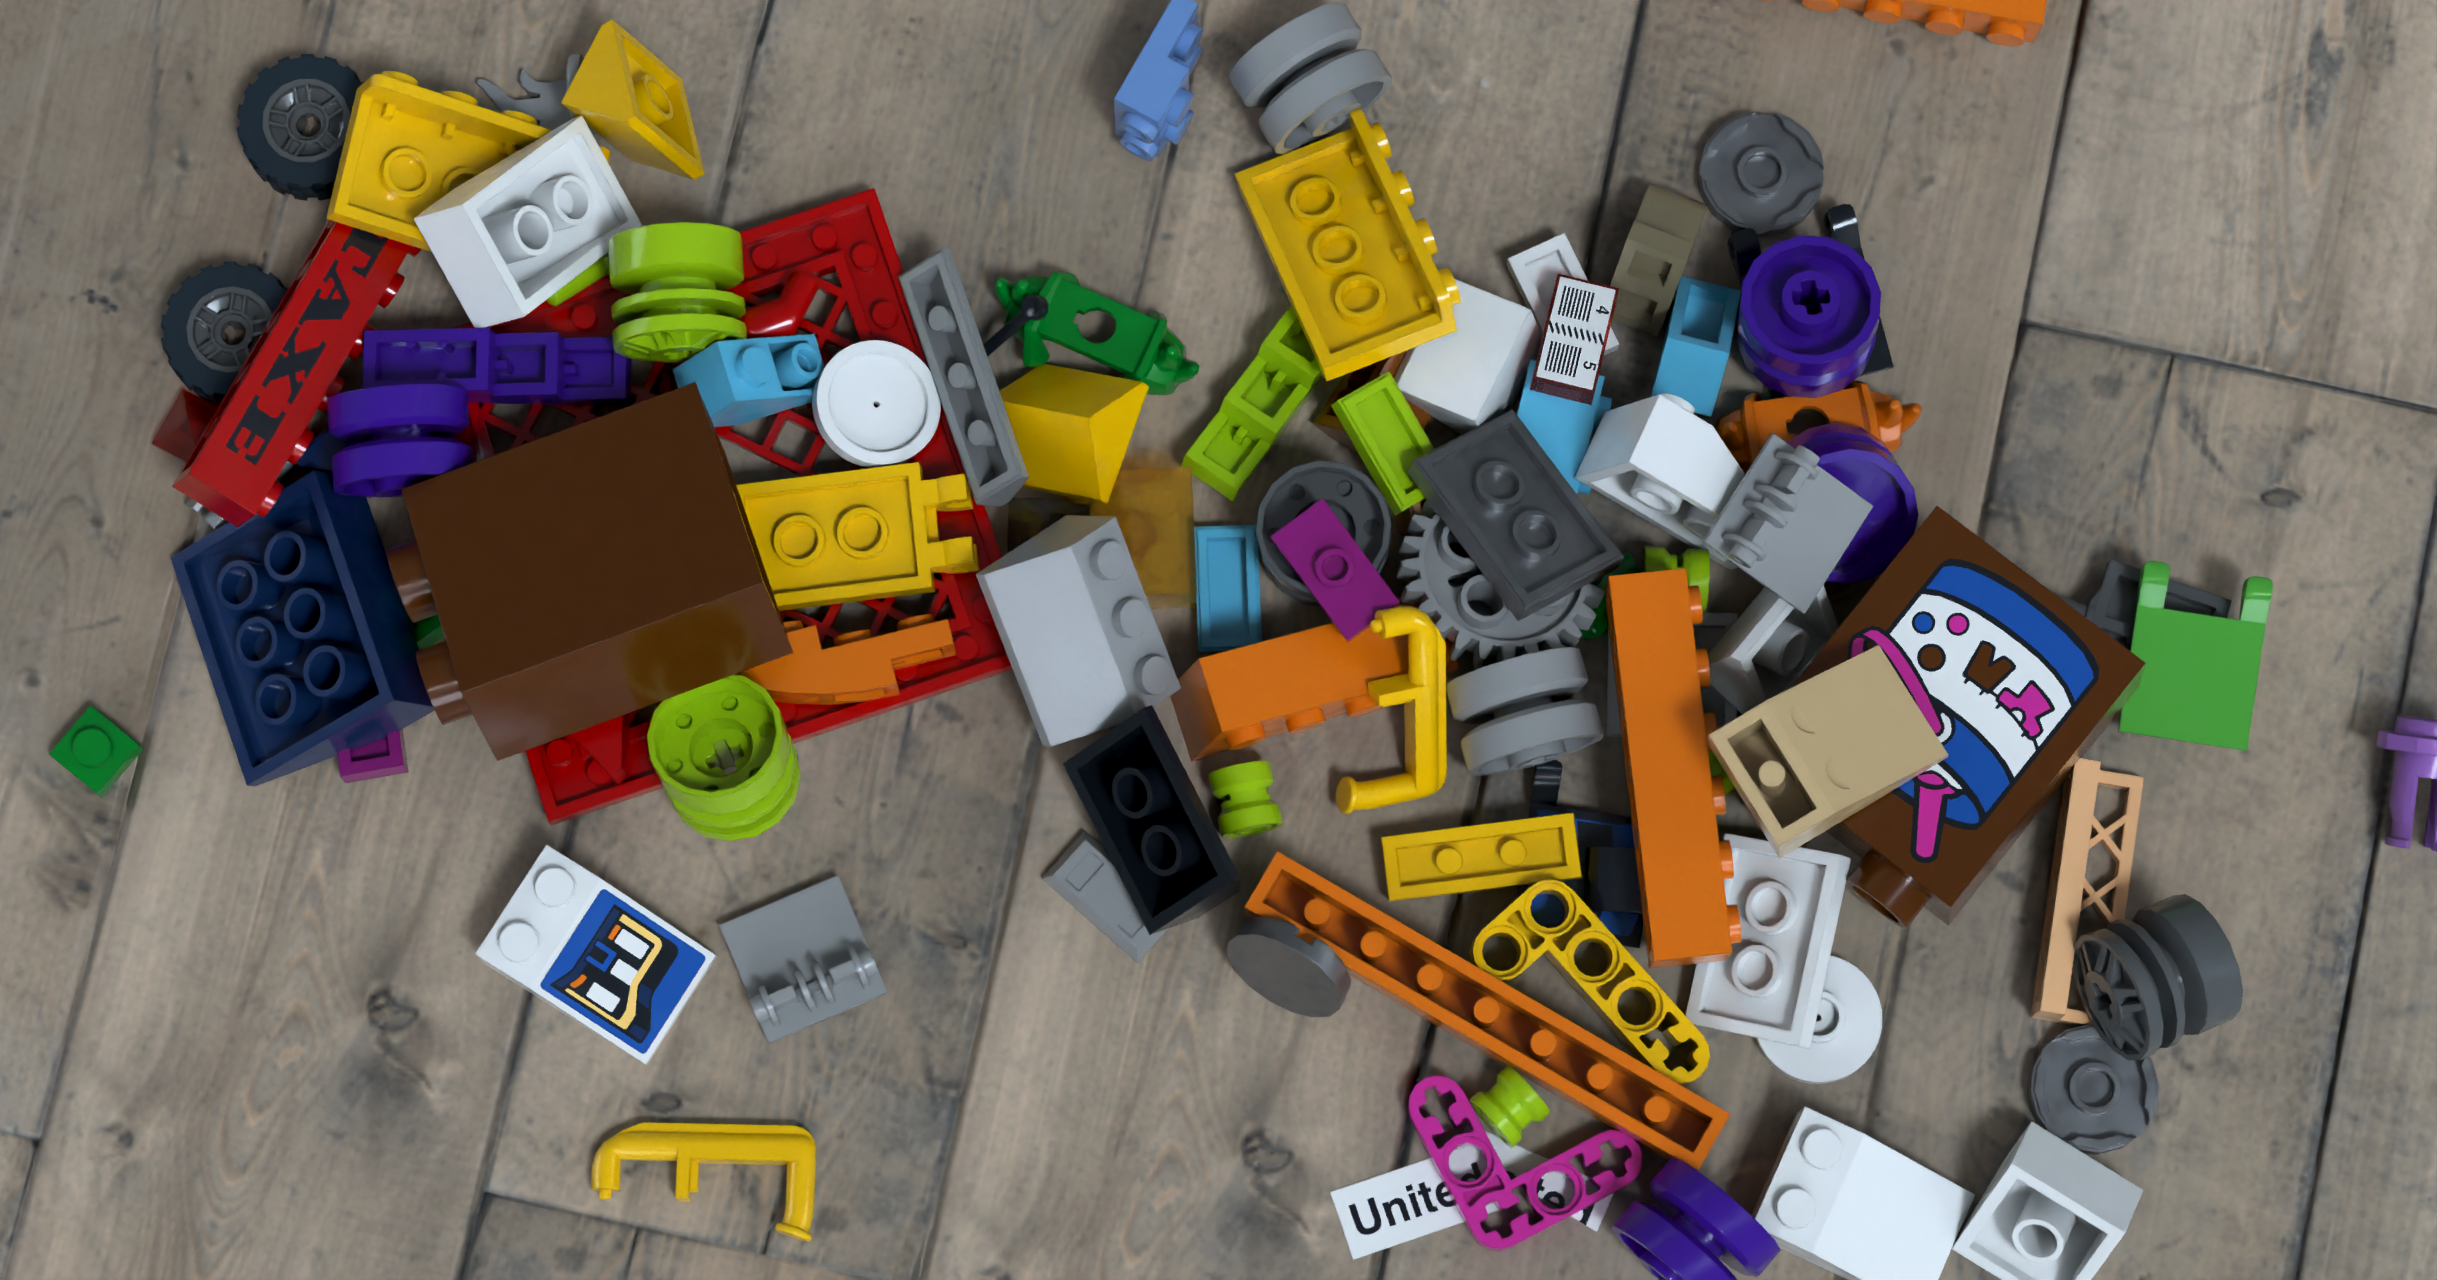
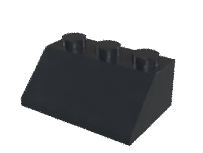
[1063,705,1241,935]

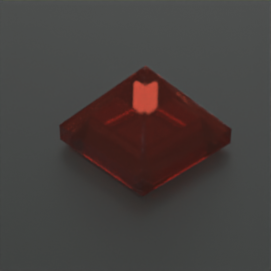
[152,388,218,462]

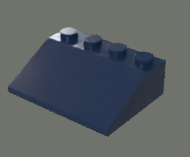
[170,470,435,787]

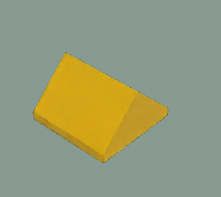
[561,19,705,180]
[999,364,1149,504]

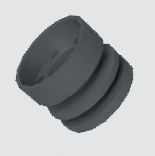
[1256,460,1391,606]
[2073,894,2243,1060]

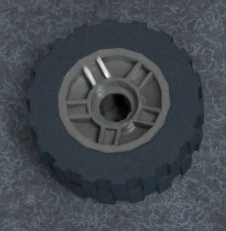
[237,54,364,201]
[161,262,288,404]

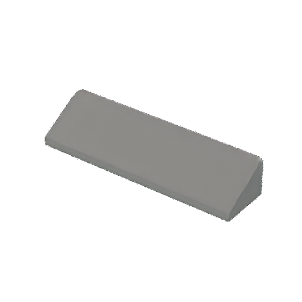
[898,248,1029,507]

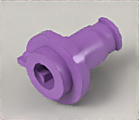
[2376,716,2437,852]

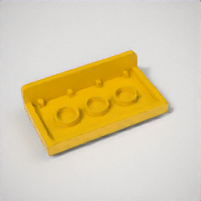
[326,71,611,252]
[1235,108,1461,382]

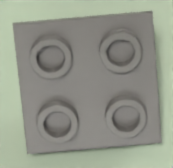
[1703,434,1873,614]
[719,875,888,1044]

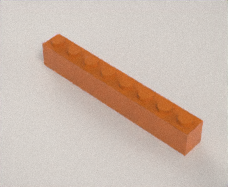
[1244,851,1730,1171]

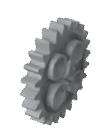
[1396,499,1605,670]

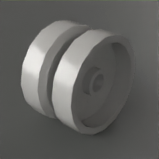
[1229,2,1392,154]
[1446,647,1604,776]

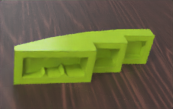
[1181,305,1323,501]

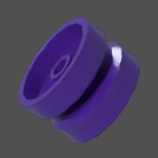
[1737,235,1881,398]
[327,384,473,498]
[1787,423,1919,584]
[1611,1157,1781,1280]

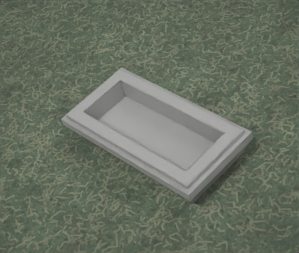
[1042,831,1169,963]

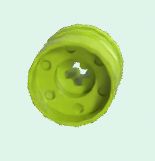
[608,222,747,363]
[647,674,801,842]

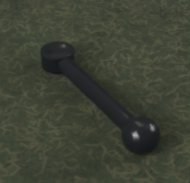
[983,295,1048,357]

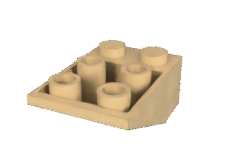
[1709,645,1948,859]

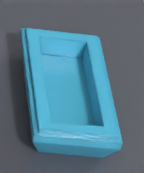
[1194,525,1262,653]

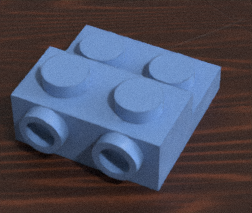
[1114,0,1203,161]

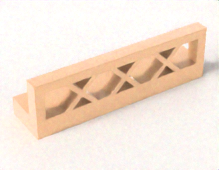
[2030,758,2144,1026]

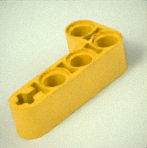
[1469,879,1710,1085]

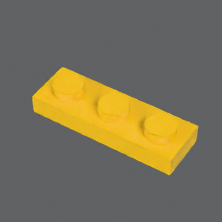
[1381,813,1582,902]

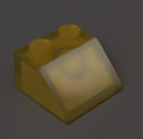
[1065,467,1197,609]

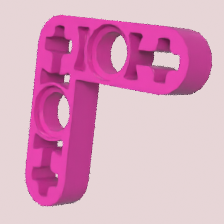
[1407,1075,1643,1251]

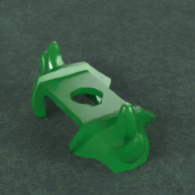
[994,271,1199,395]

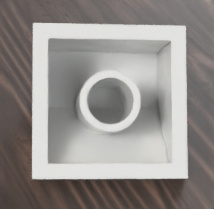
[1952,1121,2143,1280]

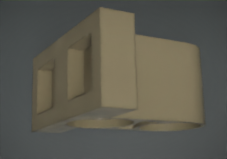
[1609,183,1709,337]

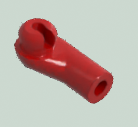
[737,272,819,339]

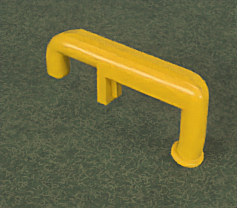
[1336,606,1447,815]
[591,1122,817,1242]

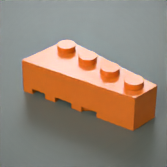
[1170,603,1459,762]

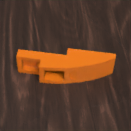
[735,614,956,705]

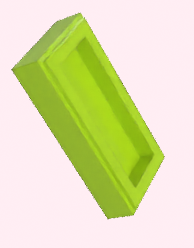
[1331,371,1434,515]

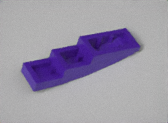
[362,328,632,405]

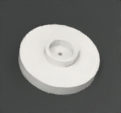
[812,340,941,468]
[1755,955,1882,1084]

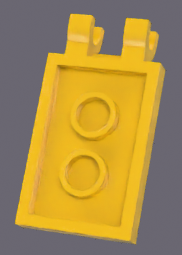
[737,462,980,611]

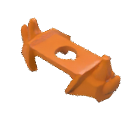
[1714,380,1922,475]

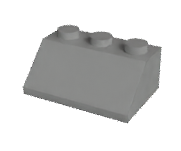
[976,515,1181,747]

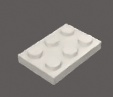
[1685,833,1851,1049]

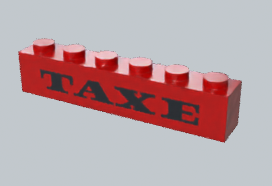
[172,220,421,527]

